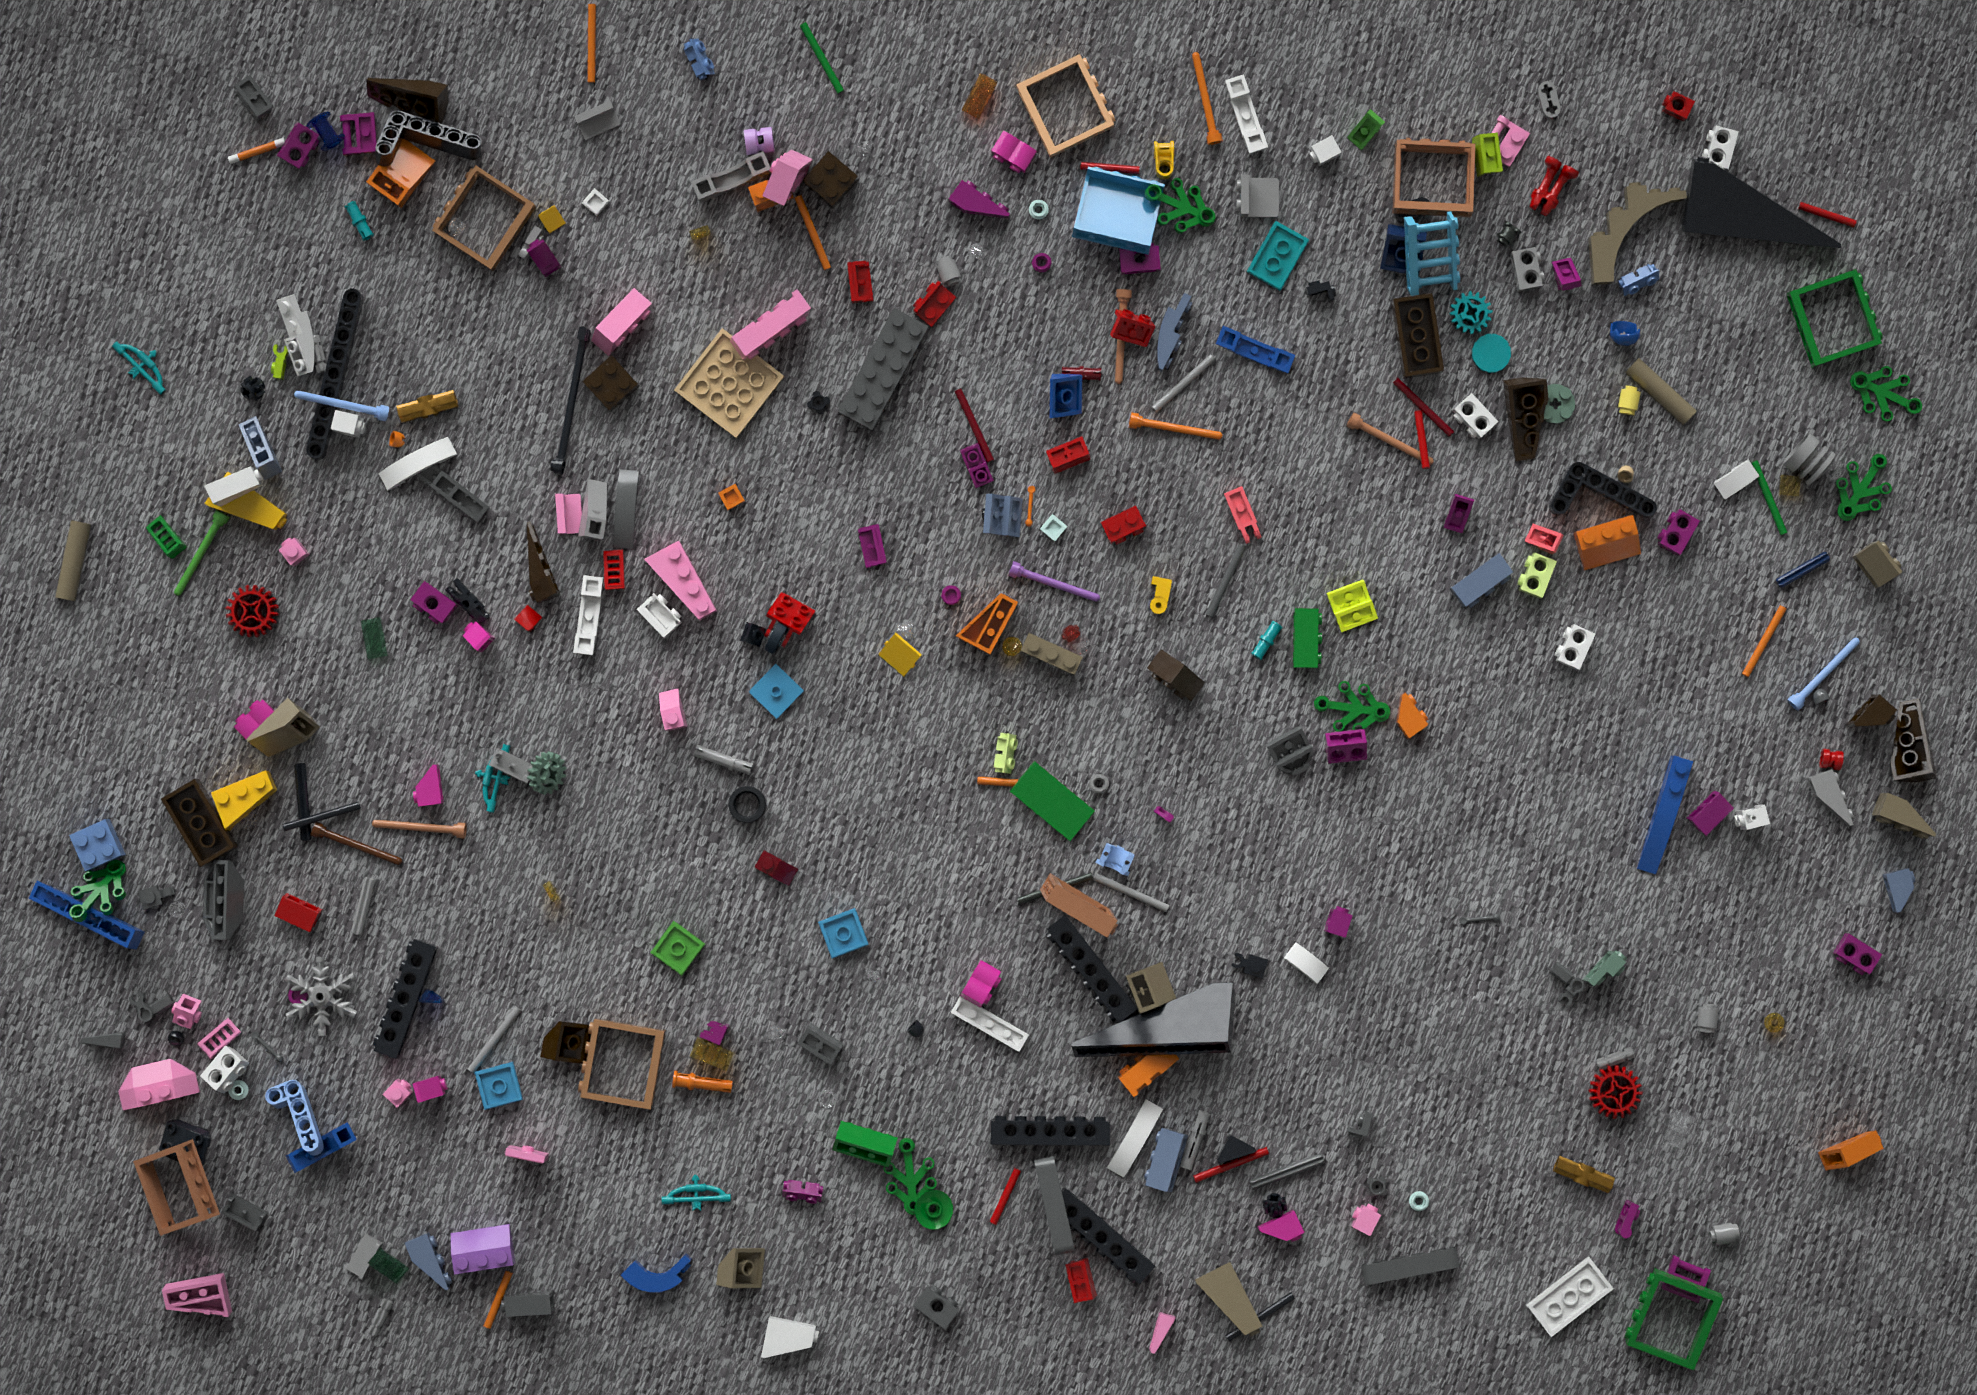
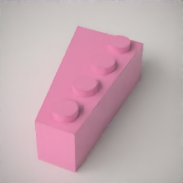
[730,289,811,360]
[644,541,717,620]

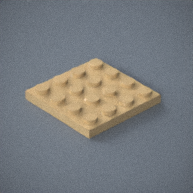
[674,328,785,439]

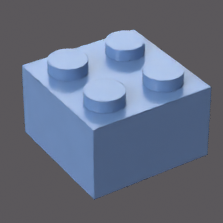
[69,819,126,871]

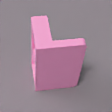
[555,494,582,535]

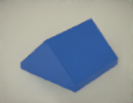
[1050,374,1082,418]

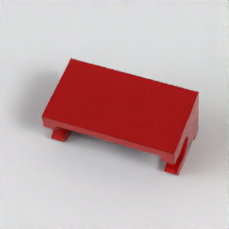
[847,261,873,303]
[1046,436,1091,474]
[274,893,323,932]
[1065,1258,1097,1303]

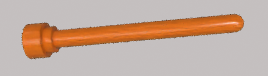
[1192,52,1223,145]
[1128,412,1223,440]

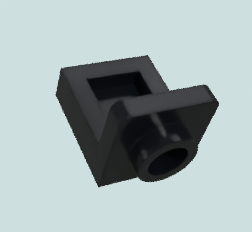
[1305,280,1336,303]
[740,622,766,647]

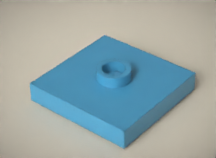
[749,664,804,719]
[818,908,869,959]
[475,1061,523,1110]

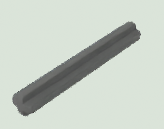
[1249,1154,1325,1190]

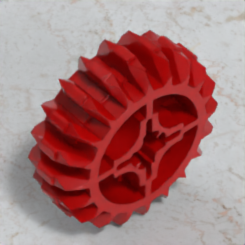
[225,585,279,638]
[1588,1065,1643,1119]

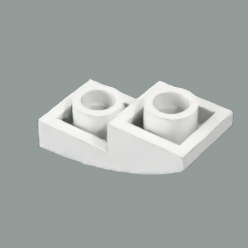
[1714,459,1759,499]
[1284,943,1329,984]

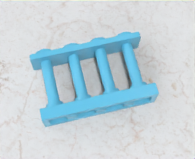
[1404,211,1460,296]

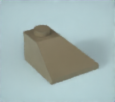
[716,1248,765,1288]

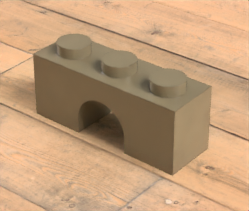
[1020,633,1083,675]

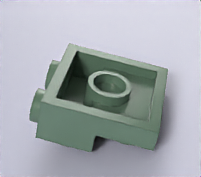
[1583,950,1627,986]

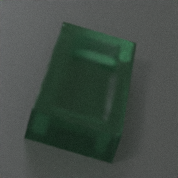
[361,617,388,660]

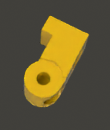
[1150,576,1172,614]

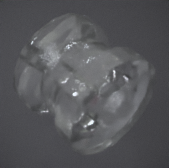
[897,620,915,640]

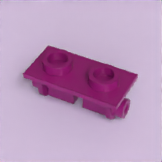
[782,1179,823,1204]

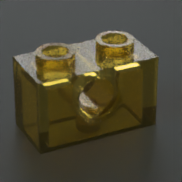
[690,1037,735,1071]

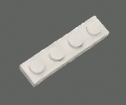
[951,996,1029,1052]

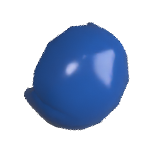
[1610,321,1640,346]

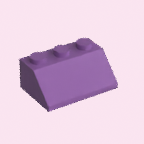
[451,1224,515,1275]

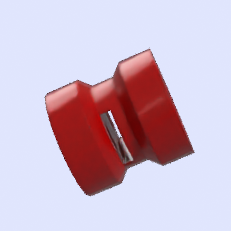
[1819,748,1844,771]

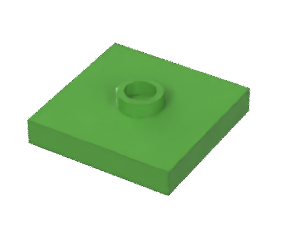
[650,921,706,976]

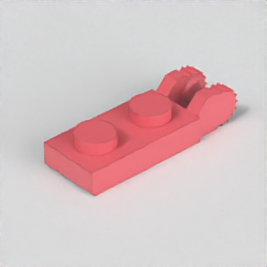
[1224,486,1262,544]

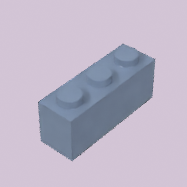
[1450,553,1513,608]
[1144,1128,1188,1192]

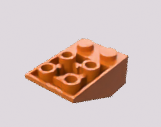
[366,139,436,208]

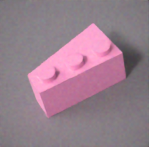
[591,288,652,356]
[162,1273,232,1317]

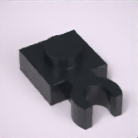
[1231,953,1268,979]

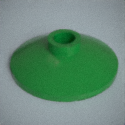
[914,1190,953,1230]

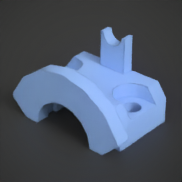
[1096,843,1134,876]

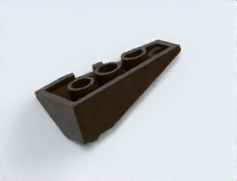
[366,78,449,124]
[1503,377,1549,461]
[527,521,561,604]
[1890,698,1937,782]

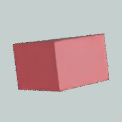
[1525,524,1564,554]

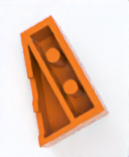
[956,593,1018,655]
[1118,1054,1179,1097]

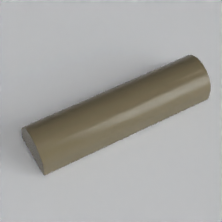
[1625,358,1697,425]
[55,520,91,602]

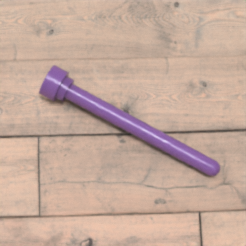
[1008,561,1100,602]

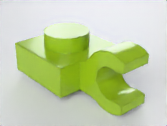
[271,344,289,380]

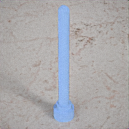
[294,391,389,422]
[1787,638,1860,711]

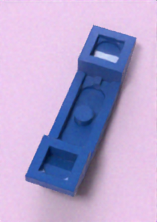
[1216,326,1295,374]

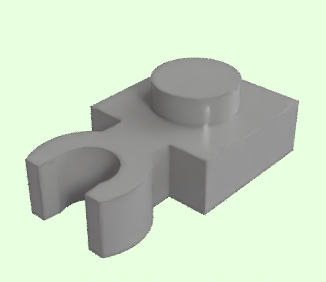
[518,226,544,260]

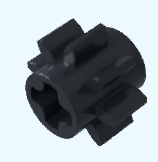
[241,376,265,401]
[1263,1193,1287,1218]

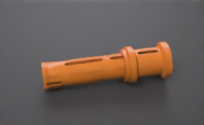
[672,1070,733,1093]

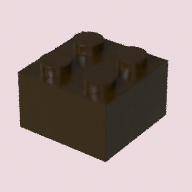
[803,151,859,209]
[582,355,639,412]

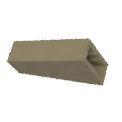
[1195,1262,1263,1337]

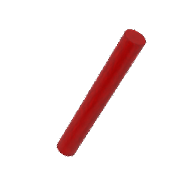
[1080,162,1140,174]
[1798,202,1857,228]
[1414,410,1430,469]
[989,1168,1021,1225]

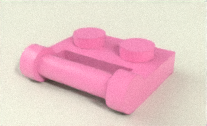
[1492,115,1530,167]

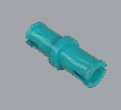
[344,201,374,241]
[1251,621,1283,660]

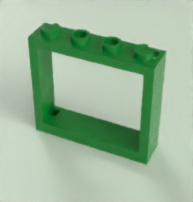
[1786,269,1883,368]
[1624,1268,1724,1370]

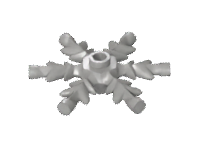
[285,957,358,1036]

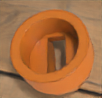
[389,431,405,447]

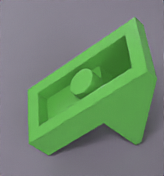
[1347,109,1385,150]

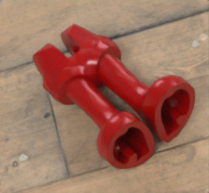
[1529,156,1579,217]

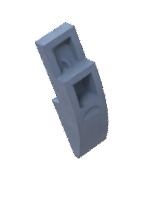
[1157,293,1192,372]

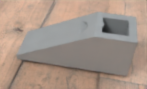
[578,479,607,541]
[1807,769,1854,826]

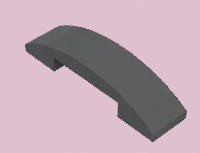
[614,469,639,549]

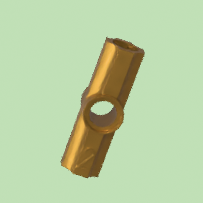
[397,390,459,423]
[1553,1156,1615,1193]

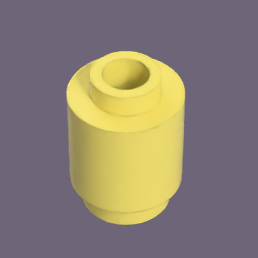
[1618,386,1641,415]

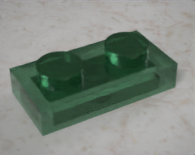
[368,1248,409,1284]

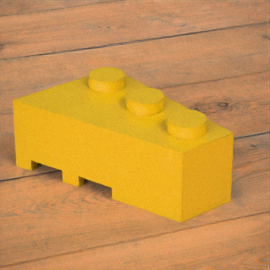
[211,770,277,830]

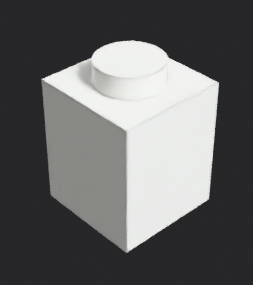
[1309,135,1342,166]

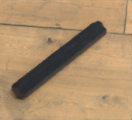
[294,763,312,841]

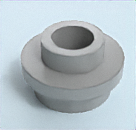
[1089,774,1109,794]

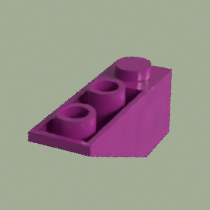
[948,180,1010,219]
[527,239,561,277]

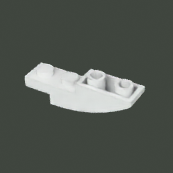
[276,294,314,377]

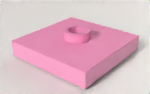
[505,1145,549,1164]

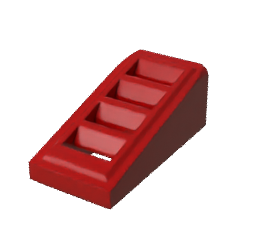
[603,550,626,590]

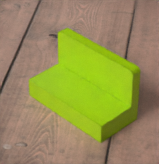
[1472,132,1503,177]

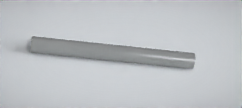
[1152,355,1215,412]
[1094,873,1169,912]
[468,1006,522,1073]

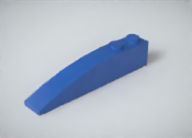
[1637,756,1693,874]
[29,881,145,950]

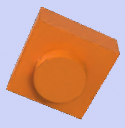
[718,484,745,510]

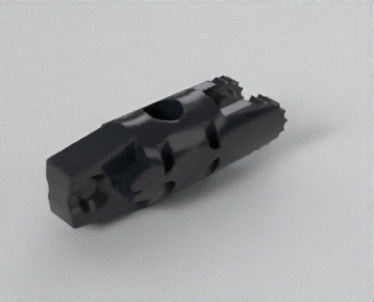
[445,578,490,623]

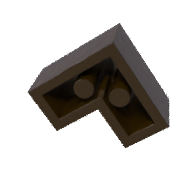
[1147,649,1205,701]

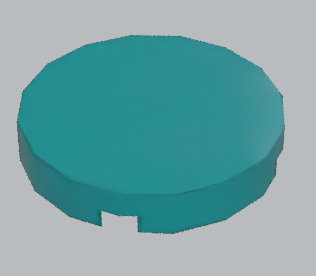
[1472,334,1511,373]

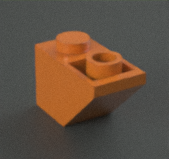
[1396,693,1429,739]

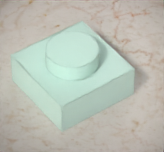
[1040,514,1067,542]

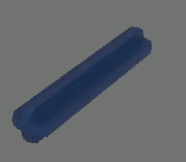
[1776,552,1830,588]

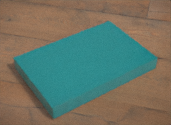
[1247,220,1309,291]

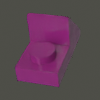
[1552,257,1582,291]
[1444,494,1474,533]

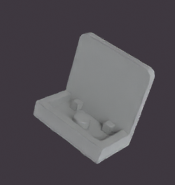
[1236,175,1279,218]

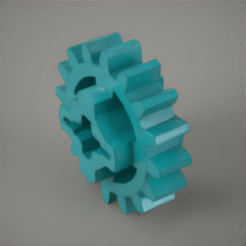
[1449,291,1493,335]

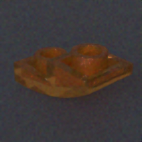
[962,73,998,119]

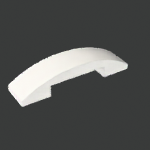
[1225,74,1268,154]
[379,437,457,491]
[573,575,603,655]
[1107,1099,1163,1177]

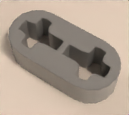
[1537,81,1561,119]

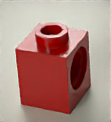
[1662,91,1695,122]

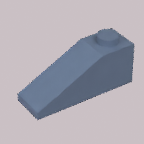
[238,416,282,480]

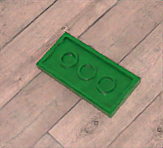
[1009,761,1095,841]

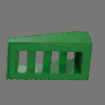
[145,515,187,559]

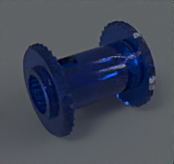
[306,111,345,151]

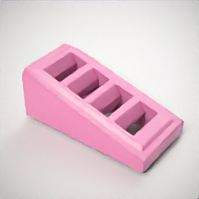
[198,1018,241,1060]
[1149,1312,1175,1354]

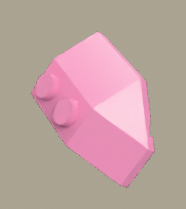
[118,1059,200,1110]

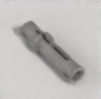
[694,745,753,775]
[1180,1110,1211,1170]

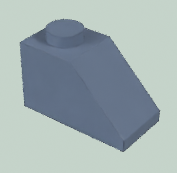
[1882,868,1915,913]

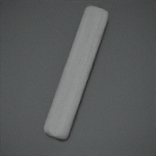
[351,877,375,935]

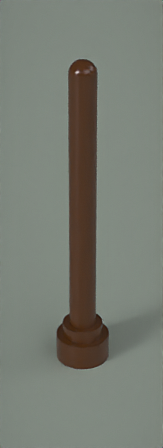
[310,822,402,865]

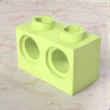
[1517,553,1557,599]

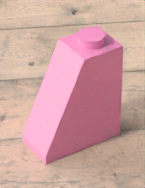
[659,689,687,731]

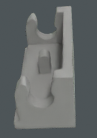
[489,748,533,783]

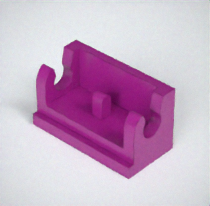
[858,524,887,568]
[1687,791,1734,836]
[700,1021,729,1045]

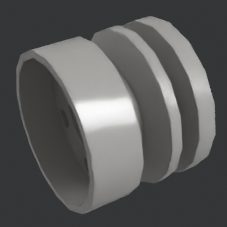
[1783,433,1836,486]

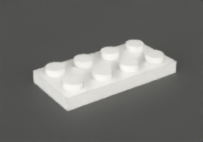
[1526,1257,1614,1337]

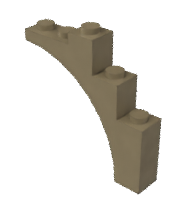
[1588,182,1687,285]

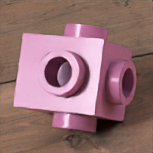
[171,994,202,1029]

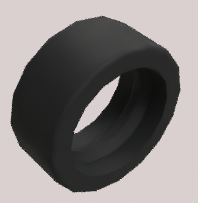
[728,786,766,823]

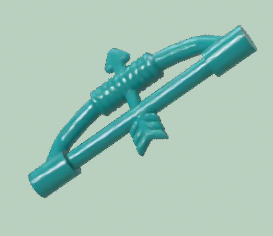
[112,341,166,395]
[475,744,511,813]
[661,1174,731,1211]

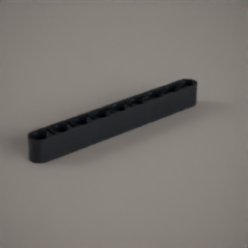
[306,288,364,460]

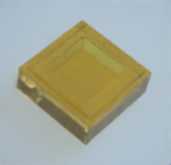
[689,225,711,240]
[1779,475,1801,497]
[543,881,560,902]

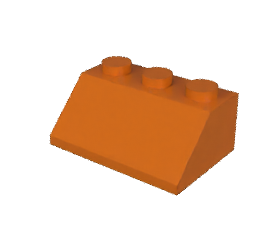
[1573,515,1641,571]

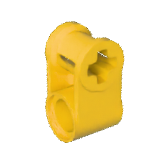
[1154,141,1174,180]

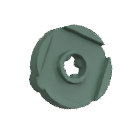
[1544,384,1575,424]

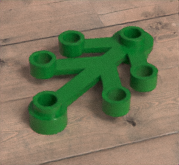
[1145,178,1216,234]
[1850,366,1922,422]
[1835,454,1892,521]
[1314,681,1390,732]
[69,860,126,922]
[883,1138,937,1215]

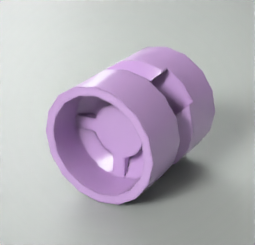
[744,127,774,155]

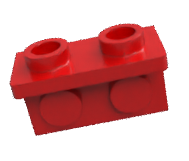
[913,281,957,328]
[1110,309,1156,347]
[1100,505,1146,545]

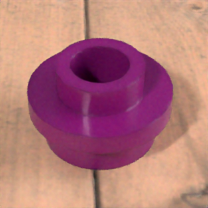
[1032,253,1052,273]

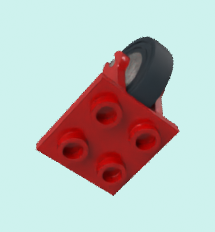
[764,592,815,654]

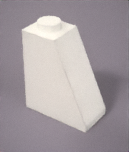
[204,466,263,507]
[761,1316,819,1358]

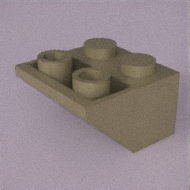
[1852,540,1902,588]
[1125,962,1176,1013]

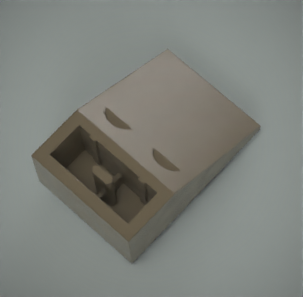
[246,698,320,757]
[1872,793,1936,839]

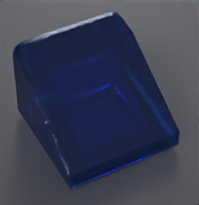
[418,989,445,1003]

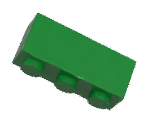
[1293,608,1322,668]
[832,1121,898,1167]

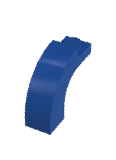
[286,1122,357,1173]
[621,1254,691,1292]

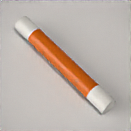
[228,137,285,164]

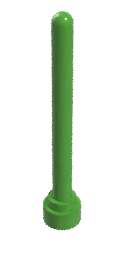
[174,510,230,596]

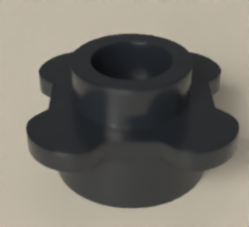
[807,391,830,414]

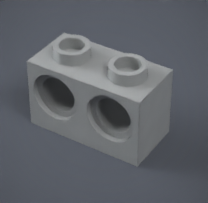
[1510,247,1545,292]

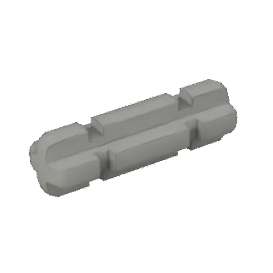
[313,335,327,373]
[1596,1047,1635,1069]
[367,1298,393,1337]

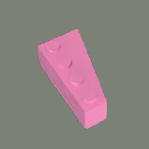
[763,149,813,206]

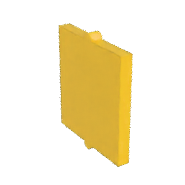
[878,633,922,676]

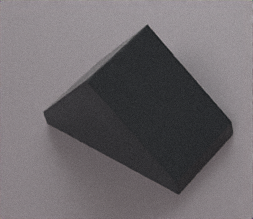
[1216,1134,1256,1164]

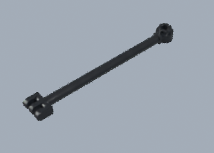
[550,326,591,475]

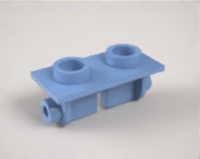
[684,39,715,80]
[1618,264,1659,296]

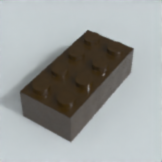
[1391,293,1444,379]
[161,779,238,867]

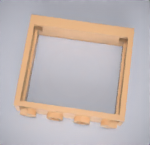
[1016,54,1116,158]

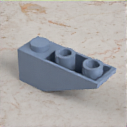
[405,1232,452,1290]

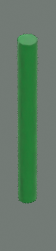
[800,22,844,94]
[1751,460,1788,535]

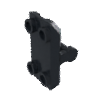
[159,1119,211,1166]

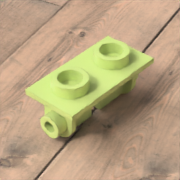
[994,733,1018,774]

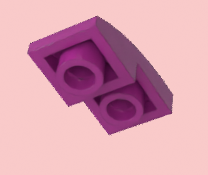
[960,443,994,488]

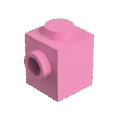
[279,538,310,566]
[383,1079,413,1108]
[1351,1204,1381,1236]

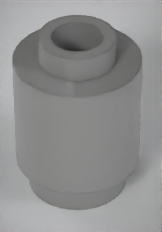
[937,256,961,287]
[1697,1003,1719,1033]
[1709,1223,1740,1246]

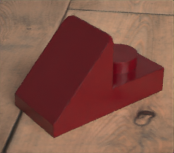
[755,850,798,886]

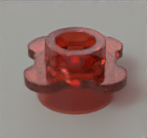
[1061,624,1080,642]

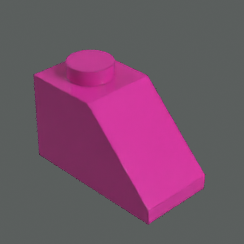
[463,622,495,653]
[413,764,444,807]
[413,1075,448,1103]
[1258,1210,1305,1242]

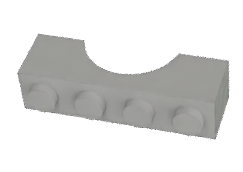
[691,151,772,203]

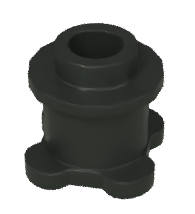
[1496,221,1522,247]

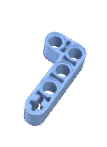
[265,1080,324,1156]

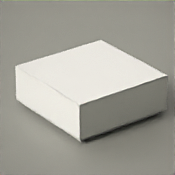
[582,188,610,216]

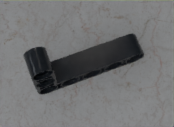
[375,111,482,166]
[1549,462,1657,518]

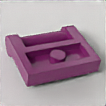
[340,112,377,156]
[1614,1199,1640,1238]
[1661,1255,1711,1303]

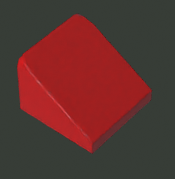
[514,605,543,632]

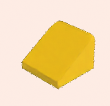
[538,205,566,234]

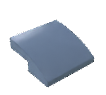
[983,494,1023,537]

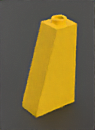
[204,472,288,530]

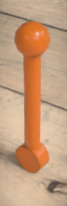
[1025,486,1035,527]

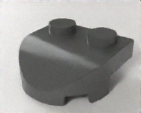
[1265,726,1314,775]

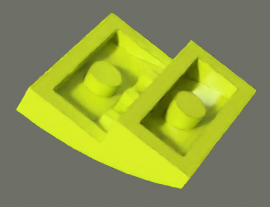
[1326,579,1378,632]

